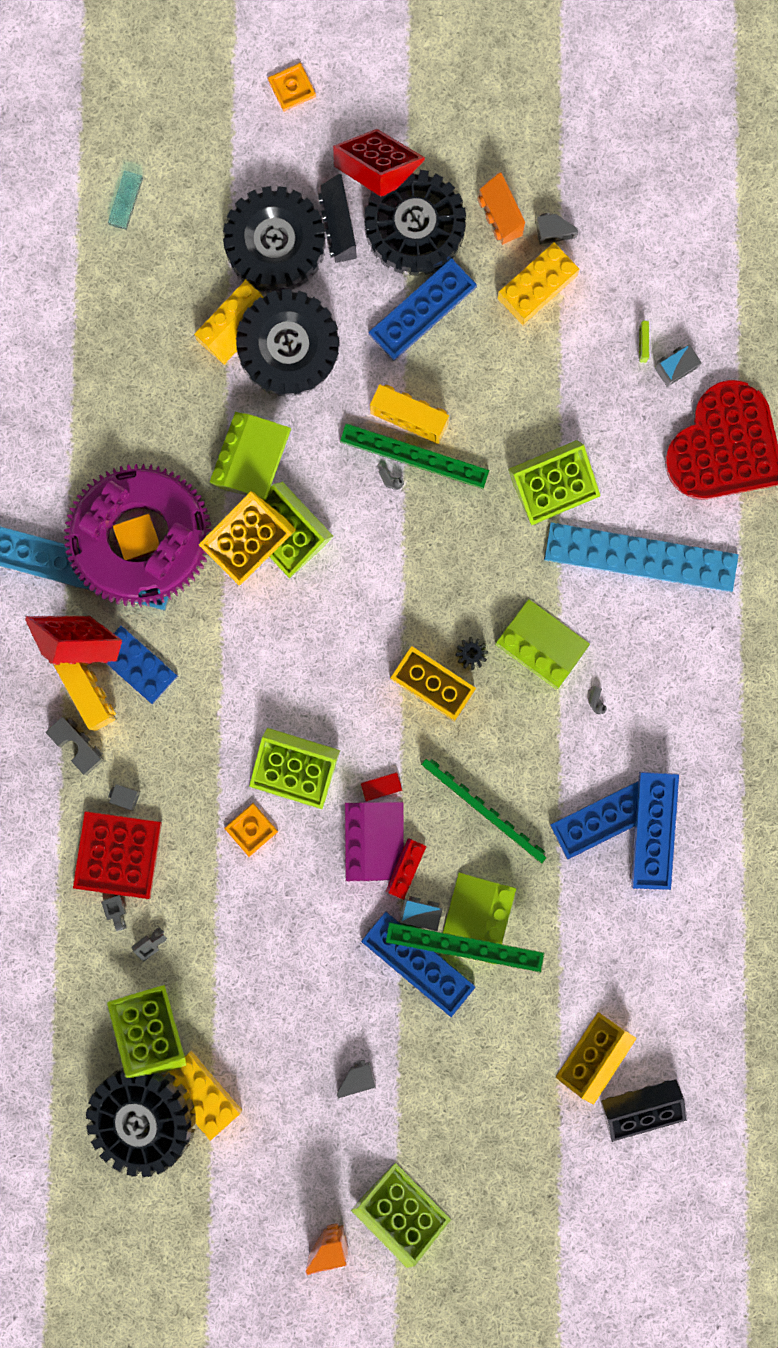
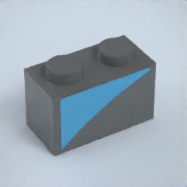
[655,344,702,387]
[399,896,443,931]

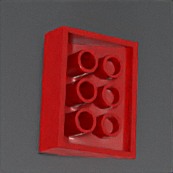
[333,129,425,196]
[25,616,122,665]

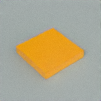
[267,62,316,112]
[113,514,160,561]
[224,803,278,857]

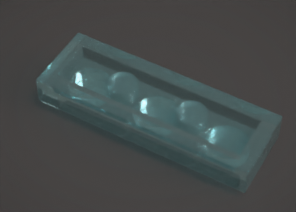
[108,170,143,230]

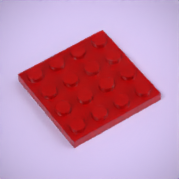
[73,811,162,899]

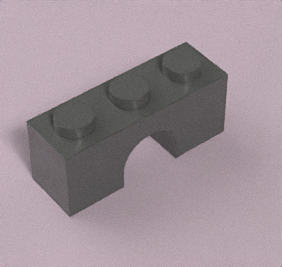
[45,716,104,775]

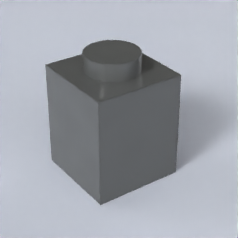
[108,784,140,810]

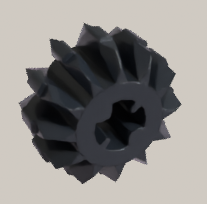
[455,637,488,670]

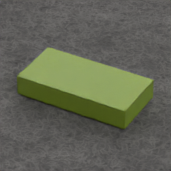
[639,321,649,363]

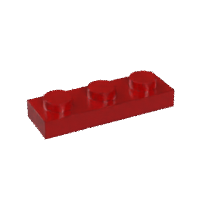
[385,838,427,900]

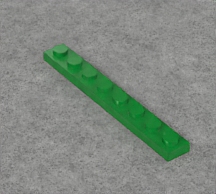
[340,423,490,489]
[421,758,547,863]
[386,923,545,973]

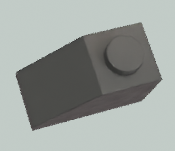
[536,213,578,244]
[337,1060,376,1098]

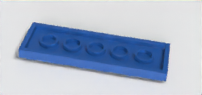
[369,258,477,361]
[631,772,679,890]
[550,781,638,860]
[361,911,476,1017]

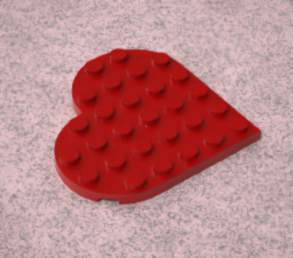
[665,380,778,500]

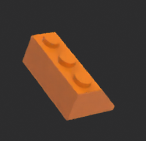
[477,172,525,245]
[306,1223,348,1275]

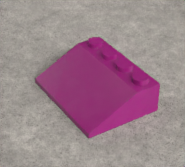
[345,802,404,881]

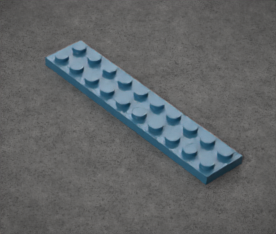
[544,523,739,592]
[0,527,169,611]

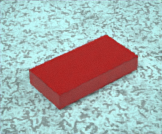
[360,772,403,802]

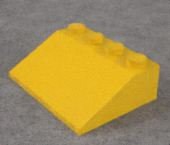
[199,491,296,586]

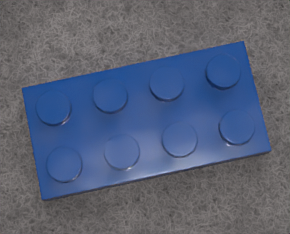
[106,626,178,705]

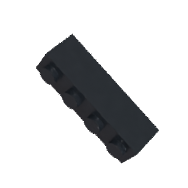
[318,173,357,263]
[601,1079,687,1142]

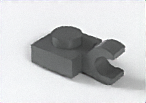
[101,895,127,931]
[131,927,167,962]

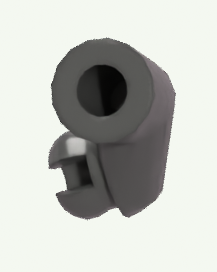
[378,468,404,490]
[588,686,607,715]

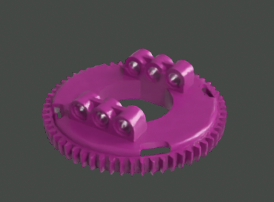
[64,464,212,607]

